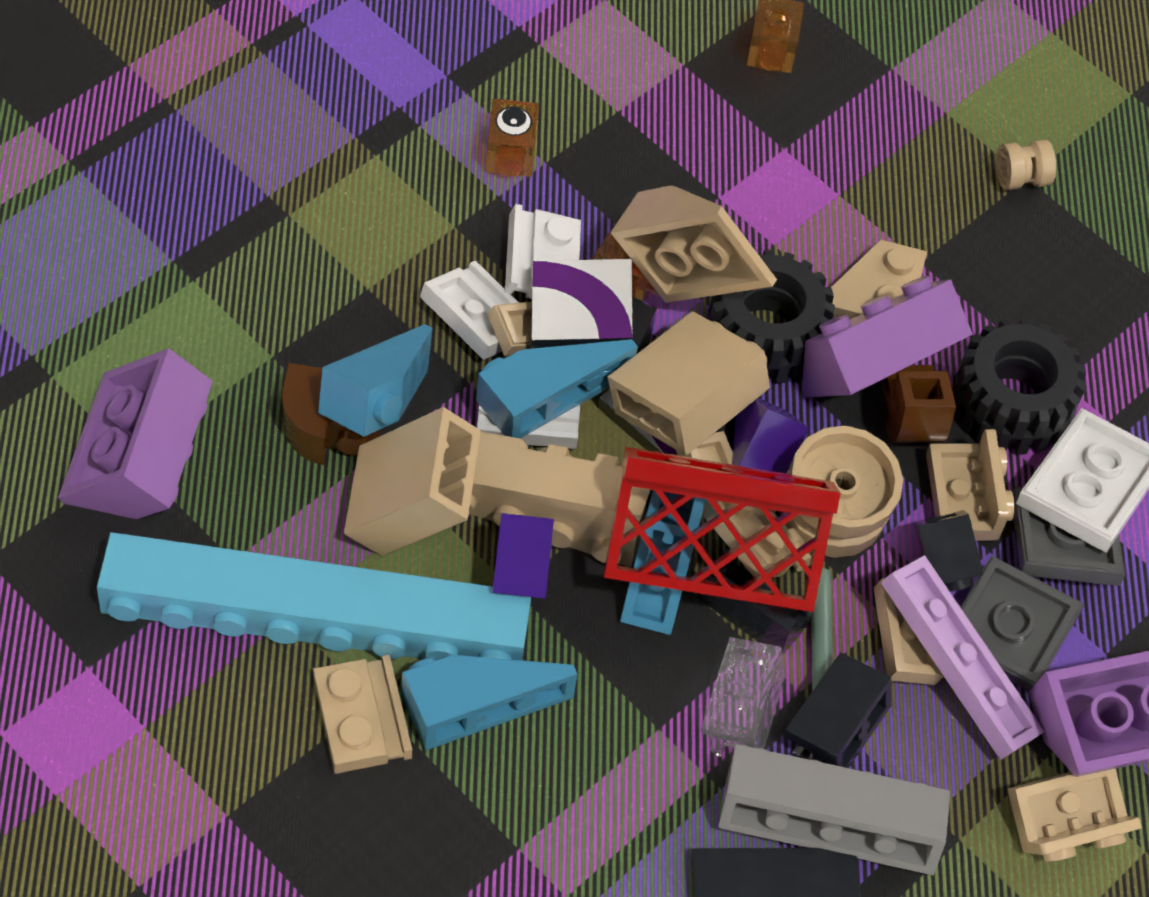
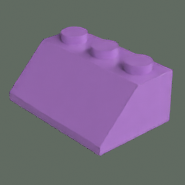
[802,276,973,398]
[58,348,213,519]
[1028,651,1149,777]

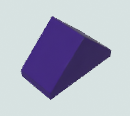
[732,398,810,474]
[492,513,554,599]

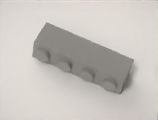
[718,744,950,875]

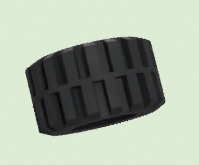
[707,250,835,384]
[952,319,1086,454]

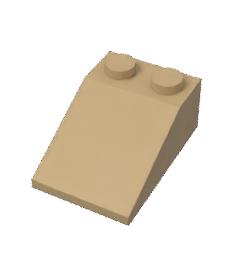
[611,185,777,303]

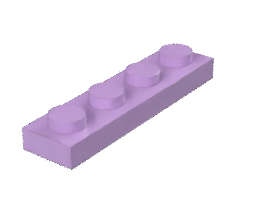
[880,555,1045,760]

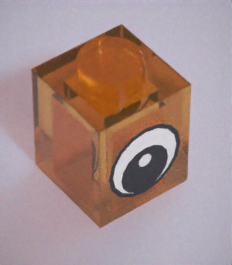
[485,99,539,177]

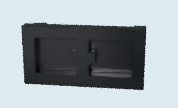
[697,546,812,658]
[785,652,891,768]

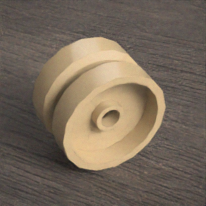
[779,426,903,558]

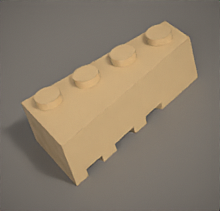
[468,432,653,567]

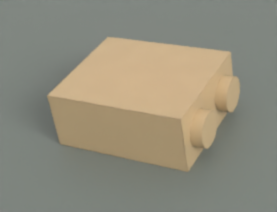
[608,311,770,455]
[344,407,481,556]

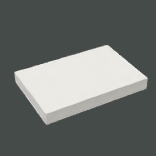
[1016,408,1149,553]

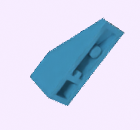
[318,324,433,436]
[476,339,638,439]
[620,490,706,635]
[401,655,578,751]

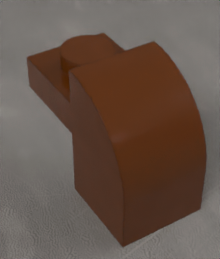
[282,363,382,465]
[882,365,956,443]

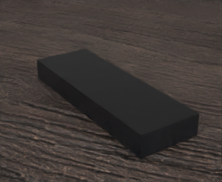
[690,848,861,897]

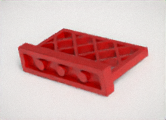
[603,447,841,612]

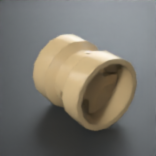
[996,140,1056,190]

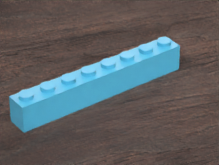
[97,532,531,660]

